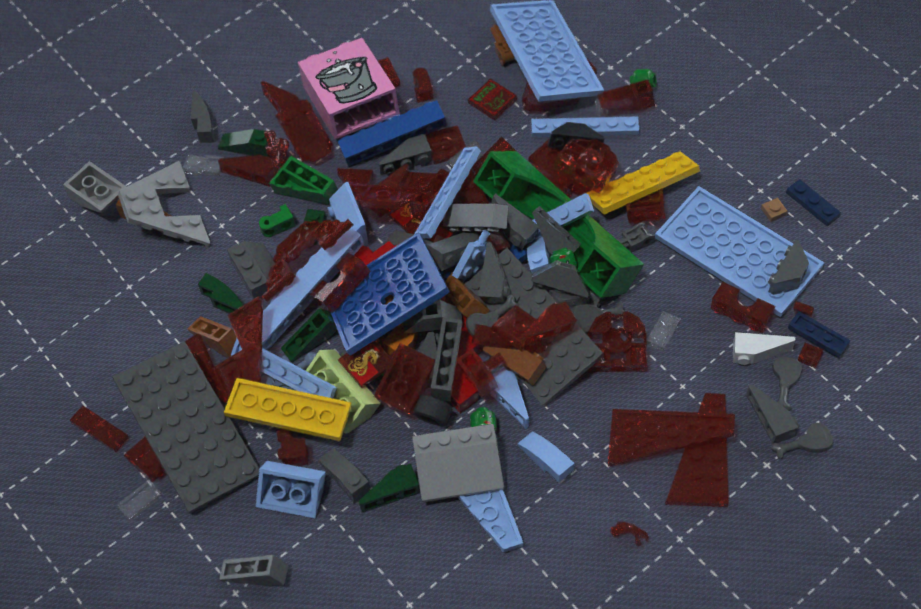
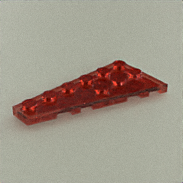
[665,393,729,507]
[608,409,735,467]

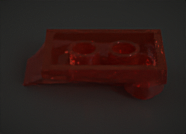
[275,99,333,162]

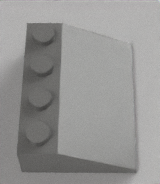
[412,424,504,502]

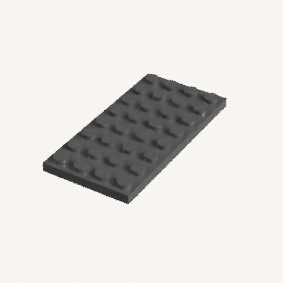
[465,248,604,407]
[112,341,259,514]

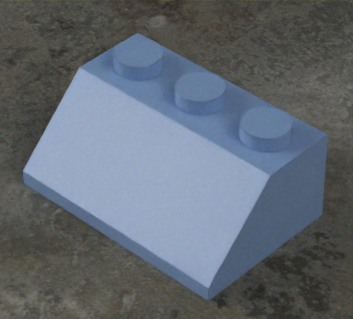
[327,182,369,246]
[256,461,326,518]

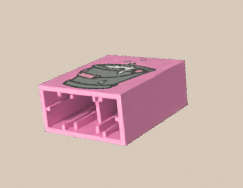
[298,38,400,139]

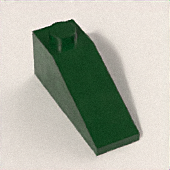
[218,129,274,159]
[281,308,337,362]
[359,464,420,513]

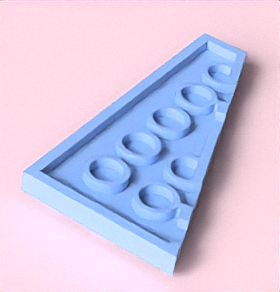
[458,490,523,553]

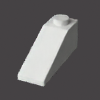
[733,332,795,365]

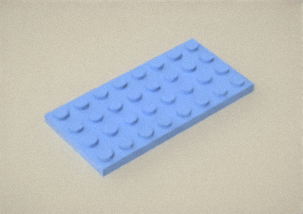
[490,0,604,102]
[655,186,824,317]

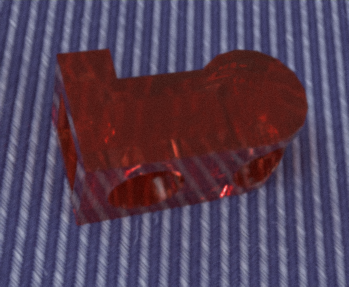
[413,68,434,103]

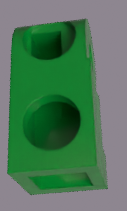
[259,204,296,237]

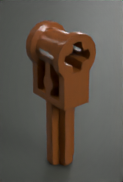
[490,24,516,66]

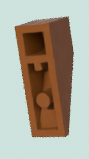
[445,273,490,318]
[188,316,238,358]
[482,346,547,386]

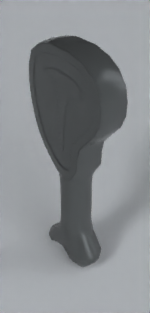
[465,295,519,341]
[571,302,626,332]
[772,357,802,411]
[771,423,833,459]

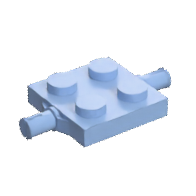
[452,230,490,283]

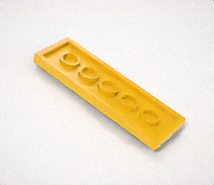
[586,151,700,214]
[224,378,352,441]

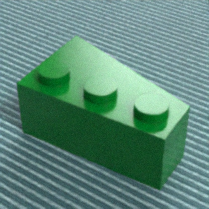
[269,156,338,204]

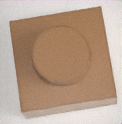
[761,198,788,222]

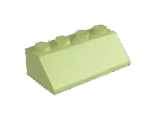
[306,349,381,434]

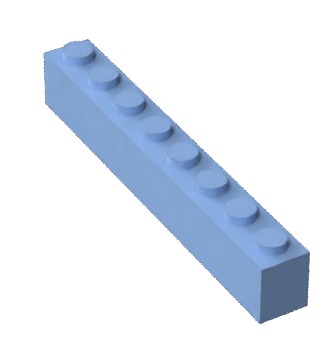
[242,223,365,350]

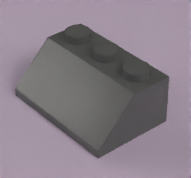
[227,241,287,302]

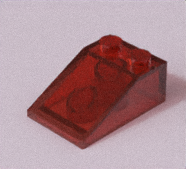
[373,343,435,415]

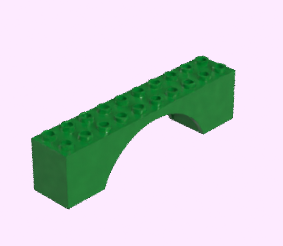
[473,151,644,298]

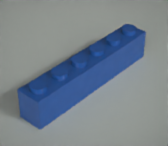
[338,100,447,166]

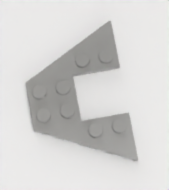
[118,161,210,248]

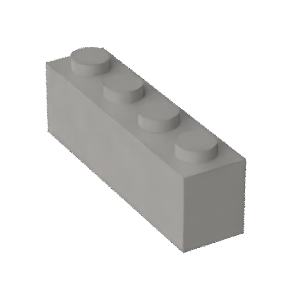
[443,204,508,232]

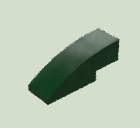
[198,273,247,321]

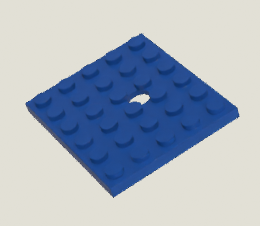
[323,232,450,356]

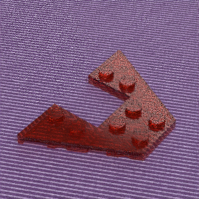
[337,168,445,210]
[262,219,354,302]
[185,296,263,403]

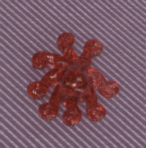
[264,130,290,168]

